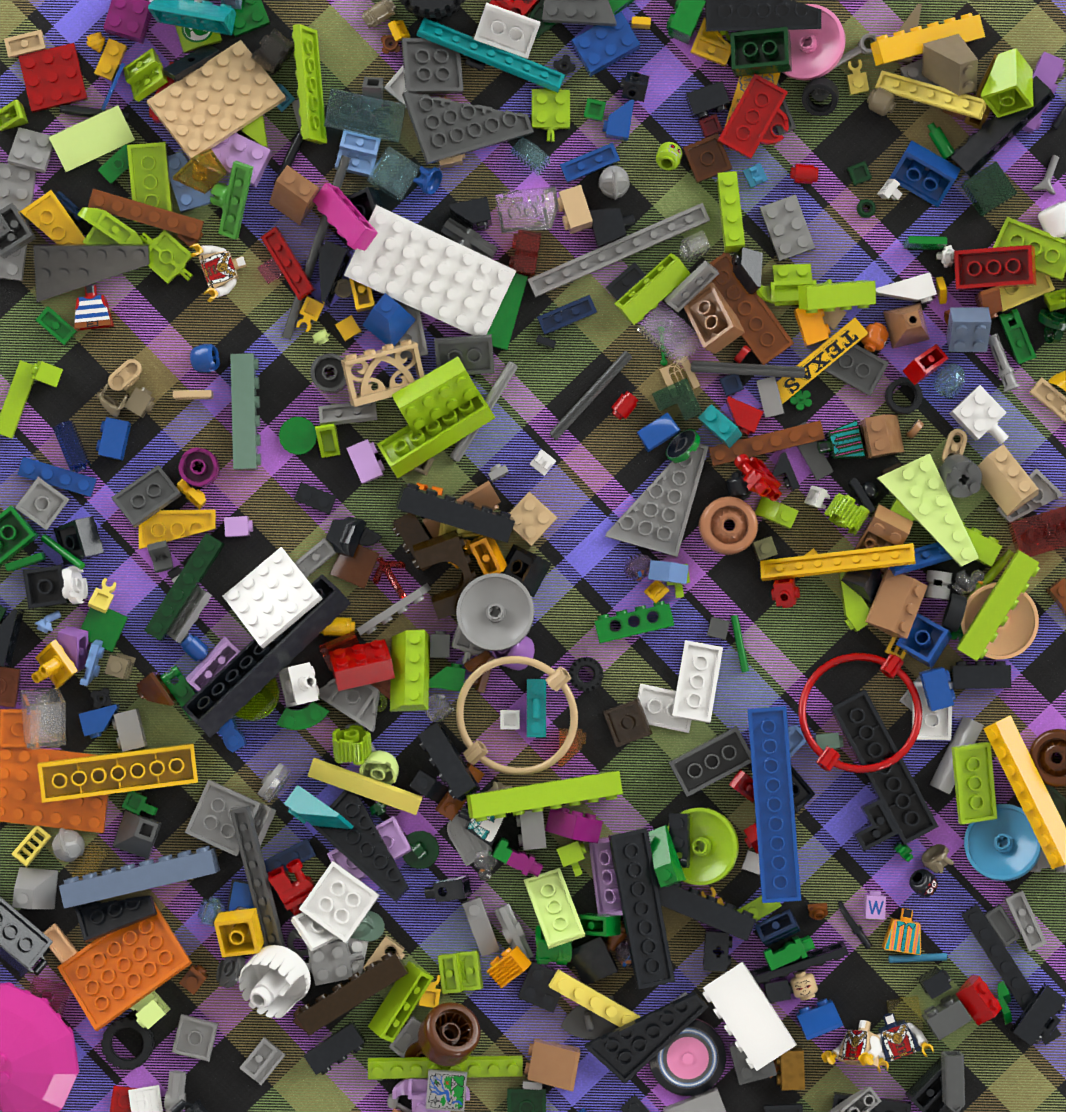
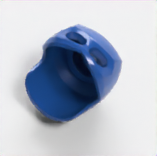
[190,344,220,373]

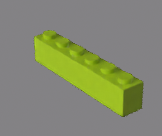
[956,550,1040,661]

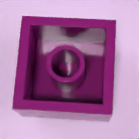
[103,0,152,44]

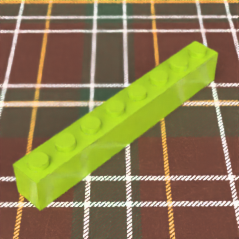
[466,771,623,822]

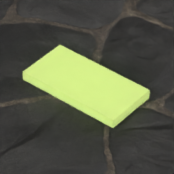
[49,105,135,172]
[524,868,585,949]

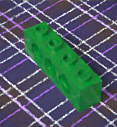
[594,601,675,644]

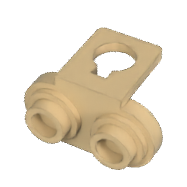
[108,359,142,391]

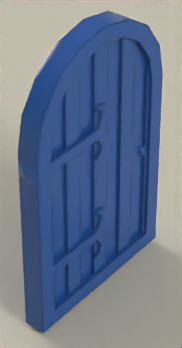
[101,63,125,111]

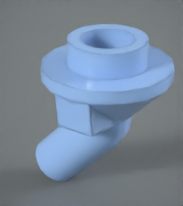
[35,611,61,633]

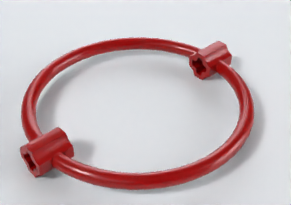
[798,653,922,773]

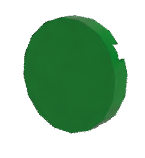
[279,417,317,455]

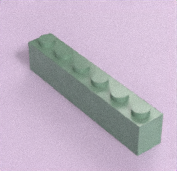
[230,353,261,470]

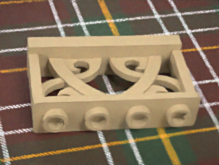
[341,339,424,407]

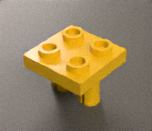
[31,640,78,688]

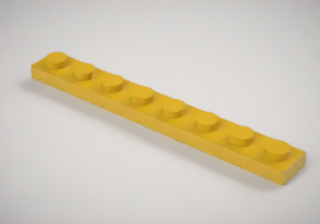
[760,543,916,581]

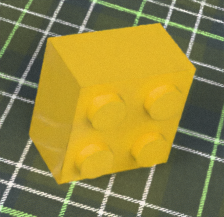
[214,908,264,958]

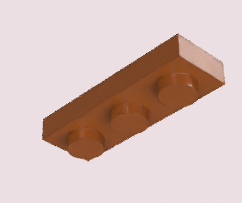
[435,762,485,821]

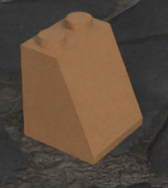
[269,165,320,225]
[860,414,905,459]
[524,1039,580,1091]

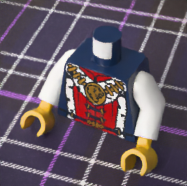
[877,1013,934,1073]

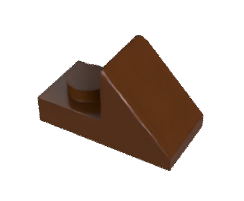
[464,650,495,693]

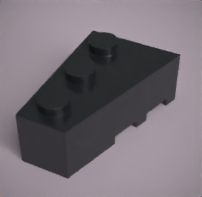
[905,1057,947,1112]

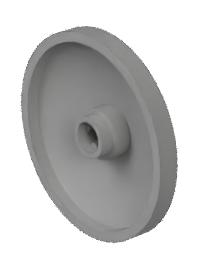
[456,573,534,651]

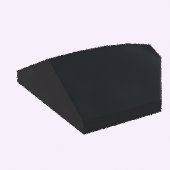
[841,568,882,604]

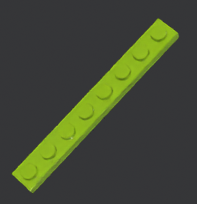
[368,1056,523,1079]

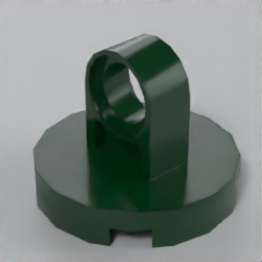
[1038,308,1066,344]
[402,831,439,869]

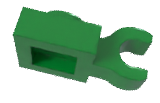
[122,791,158,815]

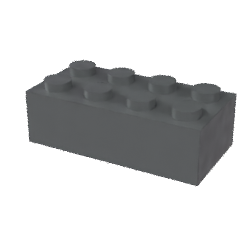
[668,726,751,797]

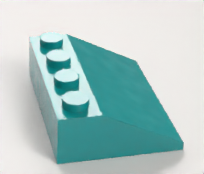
[148,0,236,35]

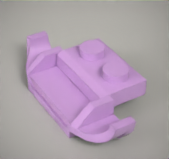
[392,1078,470,1112]

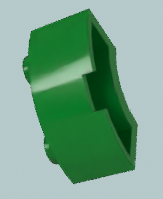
[276,701,330,730]

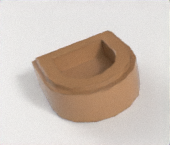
[906,419,924,439]

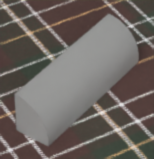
[929,716,984,794]

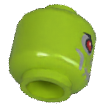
[656,142,682,171]

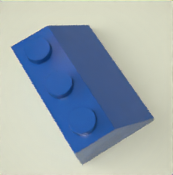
[889,140,961,207]

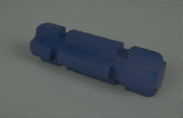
[55,191,84,222]

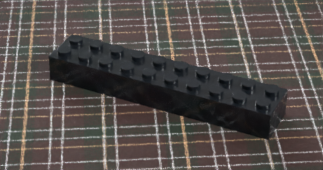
[182,574,351,738]

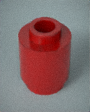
[790,164,818,184]
[611,391,639,420]

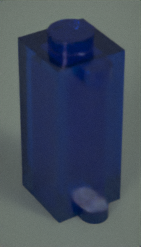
[52,420,90,473]

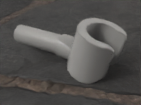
[387,1094,412,1112]

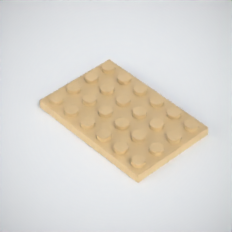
[147,40,286,161]

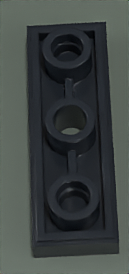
[163,45,220,81]

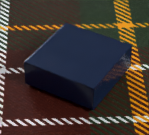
[719,374,744,397]

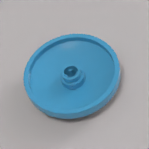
[964,804,1042,881]

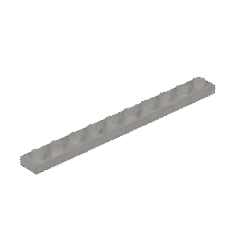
[528,203,710,298]

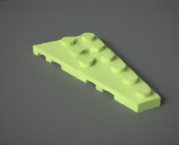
[877,453,979,567]

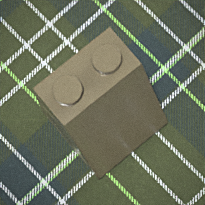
[922,34,978,96]

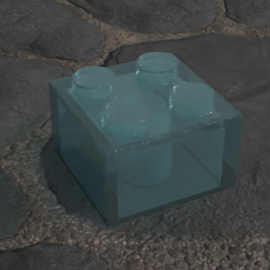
[366,147,420,201]

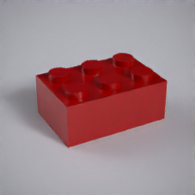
[329,639,395,691]

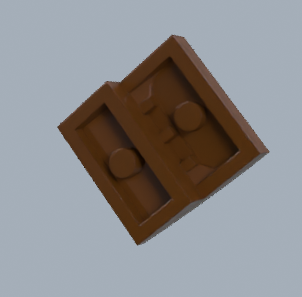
[330,545,380,589]

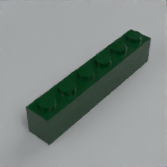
[144,533,225,641]

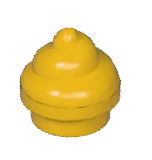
[86,32,105,53]

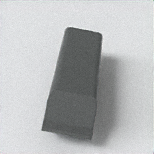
[941,1051,965,1112]

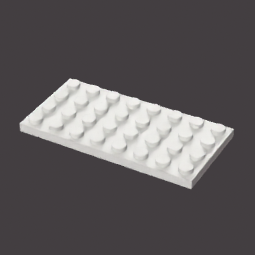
[344,205,516,336]

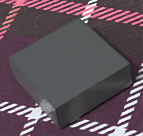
[707,617,730,640]

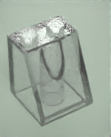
[20,688,66,750]

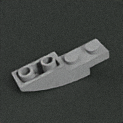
[828,1086,881,1112]

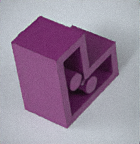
[545,807,603,844]

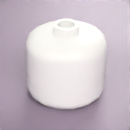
[1038,200,1066,239]

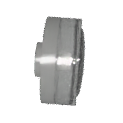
[257,763,292,803]

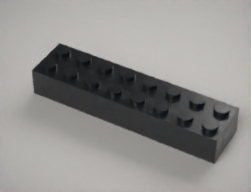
[829,689,939,845]

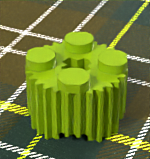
[824,493,870,535]
[332,724,372,765]

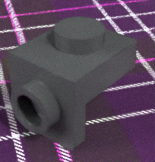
[147,540,174,573]

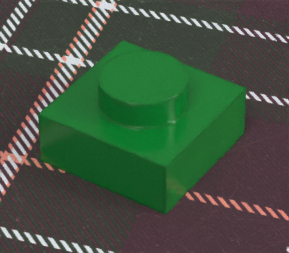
[583,98,606,122]

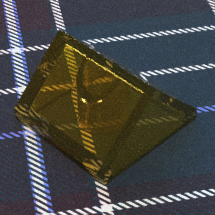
[173,149,227,194]

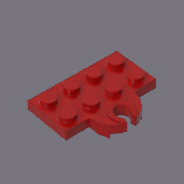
[717,74,789,160]

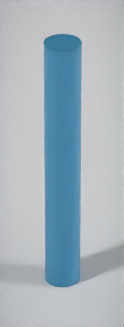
[888,953,947,963]

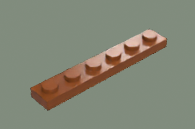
[88,189,204,240]
[709,420,825,466]

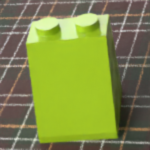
[981,48,1033,118]

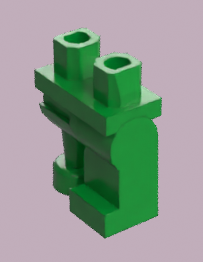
[763,935,815,970]

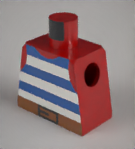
[74,285,114,331]

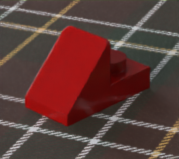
[729,769,754,803]

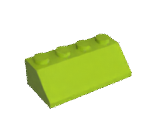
[390,630,430,712]

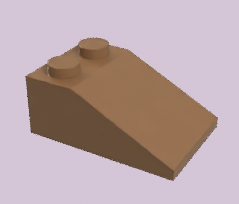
[684,281,745,354]

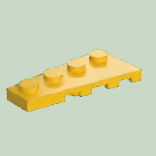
[20,190,85,244]
[139,509,216,549]

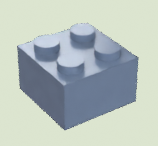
[946,307,991,352]

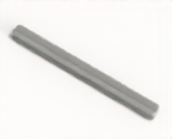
[450,361,518,462]

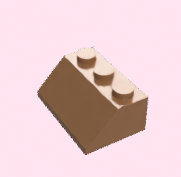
[865,569,928,639]

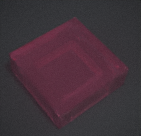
[257,257,283,284]

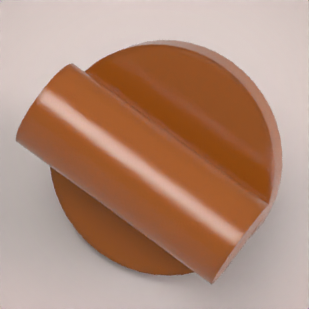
[807,903,828,920]

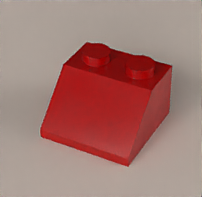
[955,975,1002,1025]

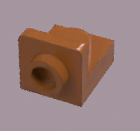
[179,964,209,995]

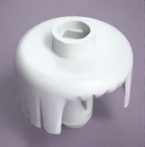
[238,945,311,1018]

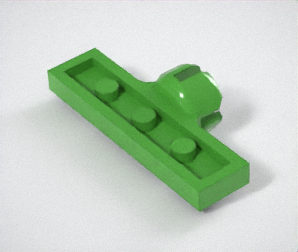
[210,161,253,240]

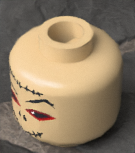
[790,971,818,1001]

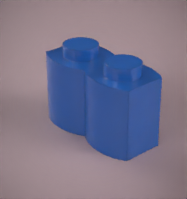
[218,718,247,753]

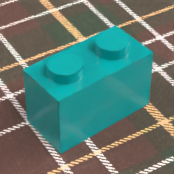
[698,404,742,449]

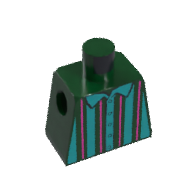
[817,420,865,459]

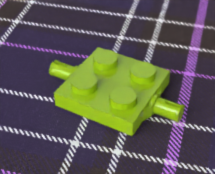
[531,88,570,142]
[140,230,193,284]

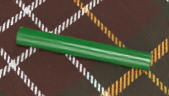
[41,534,85,570]
[730,615,749,672]

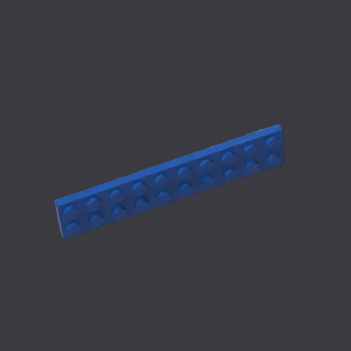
[747,706,801,903]

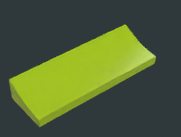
[377,389,495,478]

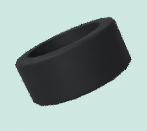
[802,77,839,117]
[885,377,923,415]
[942,593,967,632]

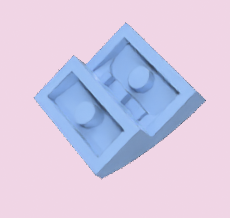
[335,129,381,178]

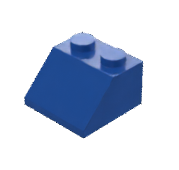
[896,613,952,669]
[795,998,844,1040]

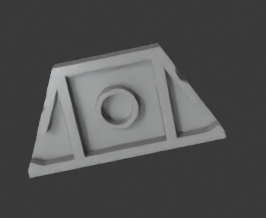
[318,679,380,732]

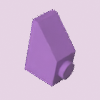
[57,626,88,673]

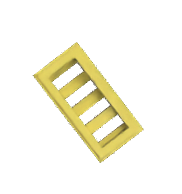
[12,826,52,867]

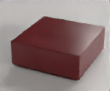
[698,114,723,138]

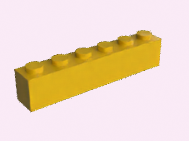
[870,13,985,66]

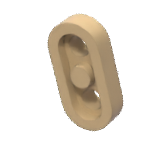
[942,429,967,463]

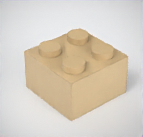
[556,185,593,234]
[510,492,557,547]

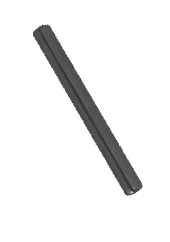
[550,351,632,440]
[691,361,805,378]

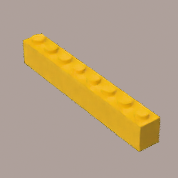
[983,715,1066,869]

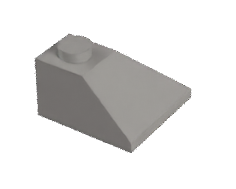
[12,867,58,909]

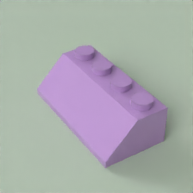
[588,837,623,915]

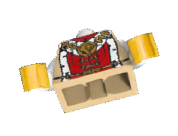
[189,244,247,302]
[821,1020,882,1067]

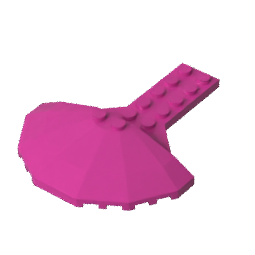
[0,982,80,1112]

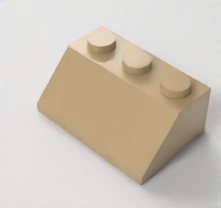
[978,444,1039,517]

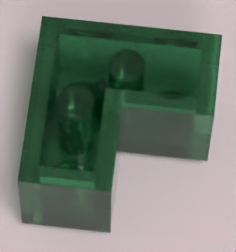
[652,378,703,421]

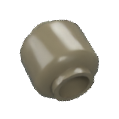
[867,87,896,116]

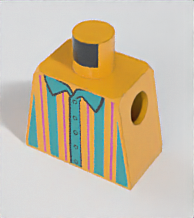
[882,908,921,955]

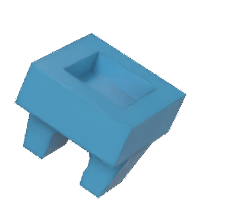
[742,163,768,189]

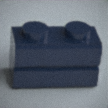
[755,909,801,947]

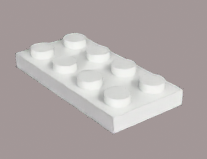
[672,640,723,723]

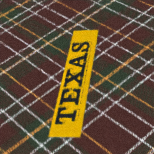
[777,317,868,404]

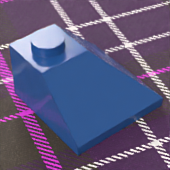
[362,293,416,346]

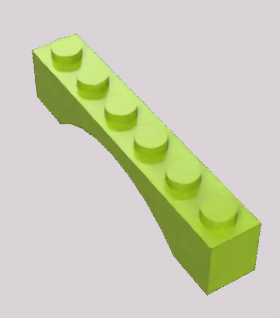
[889,498,1002,567]

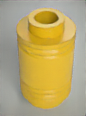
[320,617,355,637]

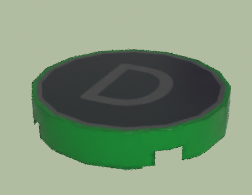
[666,429,700,463]

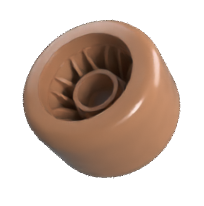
[699,497,758,555]

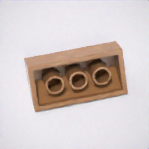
[422,481,501,538]

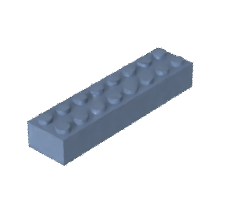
[59,845,220,909]

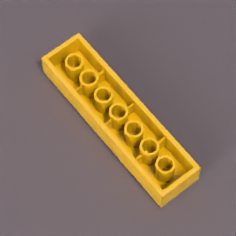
[37,743,198,803]

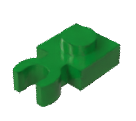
[892,842,913,862]

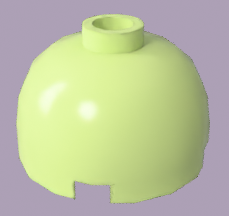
[359,750,399,785]

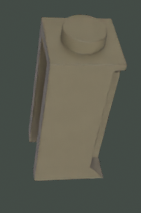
[104,653,136,679]

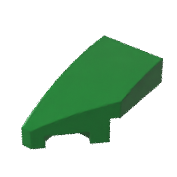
[997,981,1012,1025]

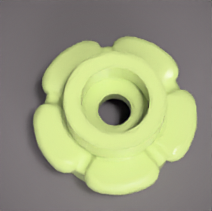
[312,329,330,345]

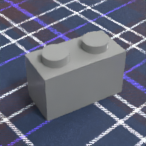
[112,708,148,752]
[516,809,547,850]

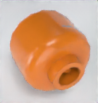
[861,322,889,352]

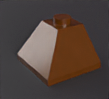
[136,672,179,706]

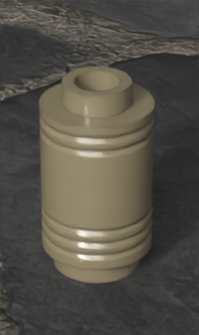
[361,0,397,28]

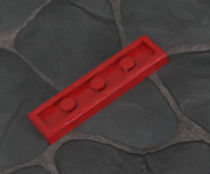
[261,226,316,301]

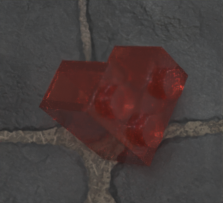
[509,229,541,276]

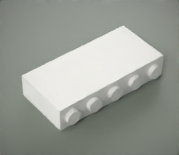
[703,962,797,1071]

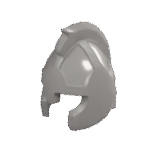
[598,165,630,200]
[52,828,85,862]

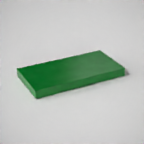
[472,273,528,350]

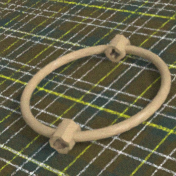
[456,656,578,775]

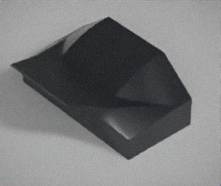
[326,517,367,558]

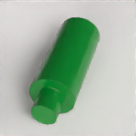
[927,122,955,159]

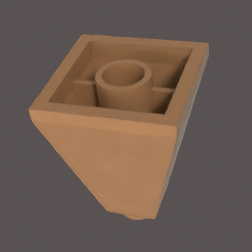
[883,303,930,349]

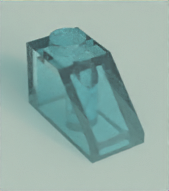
[510,137,551,176]

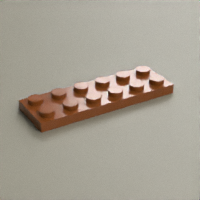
[710,252,794,365]

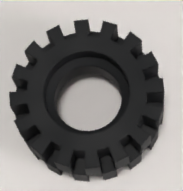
[569,657,603,692]

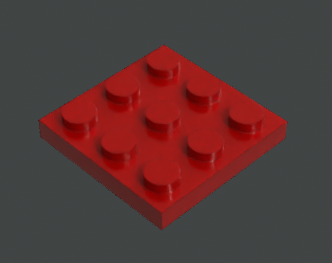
[18,43,88,113]

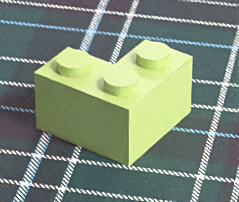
[131,990,170,1029]

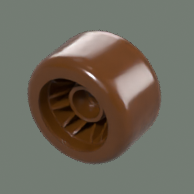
[1029,729,1066,787]
[418,1002,481,1066]

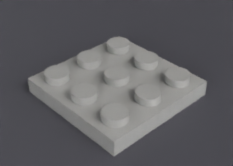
[185,780,262,856]

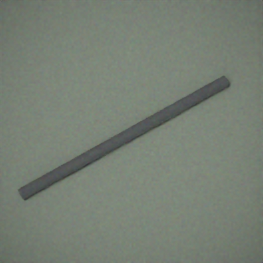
[282,155,351,340]

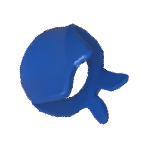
[413,166,443,195]

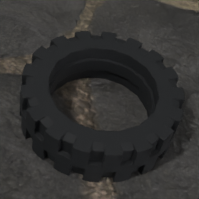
[101,1017,155,1070]

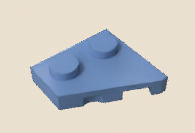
[80,640,105,686]

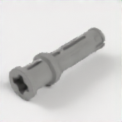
[988,334,1020,392]

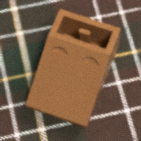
[854,504,913,575]

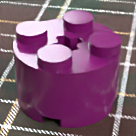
[179,447,220,487]

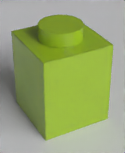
[31,361,63,387]

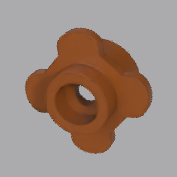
[381,35,401,54]

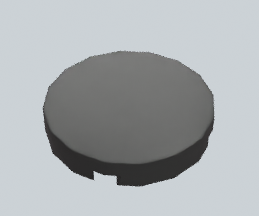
[216,955,245,988]

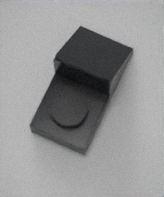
[772,452,800,491]

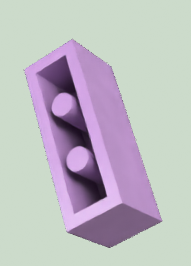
[186,636,241,692]

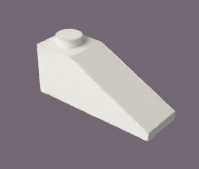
[876,272,937,304]

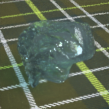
[933,364,965,398]

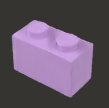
[346,439,385,484]

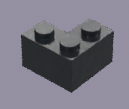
[853,798,898,851]

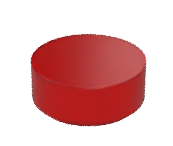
[734,345,751,363]

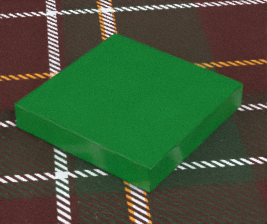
[904,236,947,250]
[81,607,129,652]

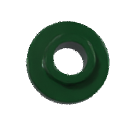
[857,199,876,218]
[369,802,388,817]

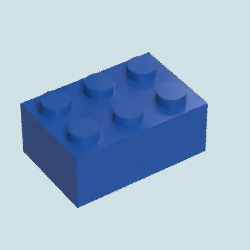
[571,11,640,77]

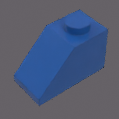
[602,100,634,141]
[79,704,120,739]

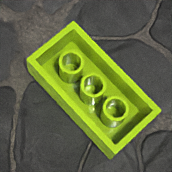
[392,357,480,433]

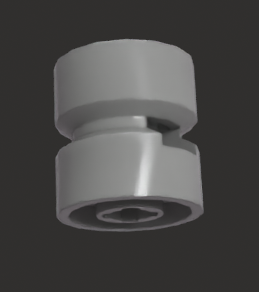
[924,570,952,600]

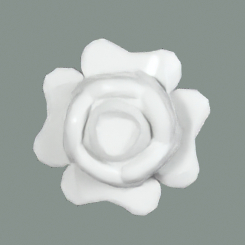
[936,245,955,268]

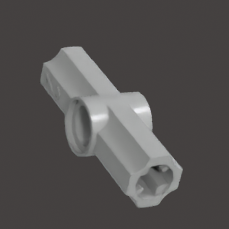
[494,903,534,959]
[164,1070,186,1112]

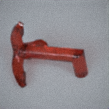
[373,557,406,599]

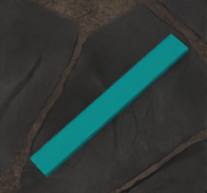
[417,18,565,93]

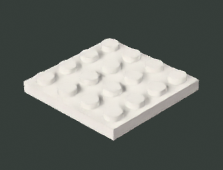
[223,547,323,649]

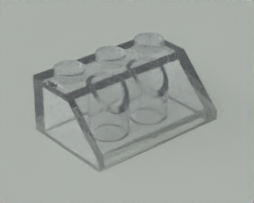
[496,187,559,233]
[637,302,702,368]

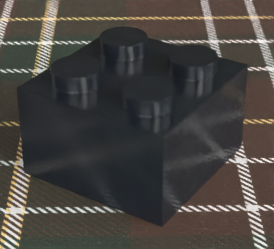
[23,565,70,609]
[518,960,561,1013]

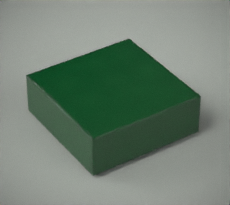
[847,161,872,186]

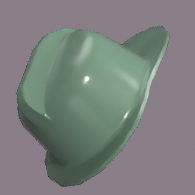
[351,911,385,942]

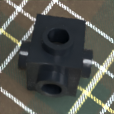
[619,71,650,102]

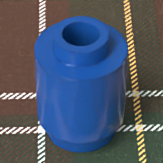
[180,633,209,661]

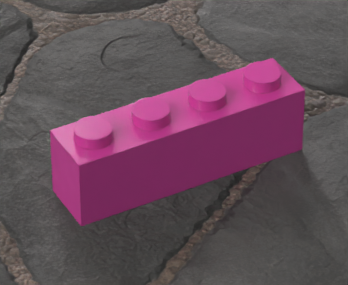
[313,183,378,251]

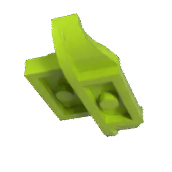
[77,207,143,244]
[756,264,832,306]

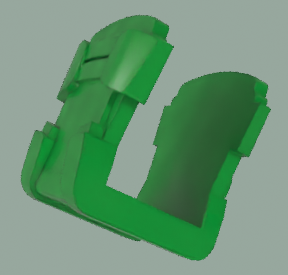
[535,926,572,965]

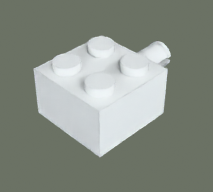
[949,385,1009,445]
[279,662,320,708]

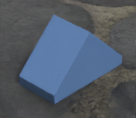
[648,560,689,584]

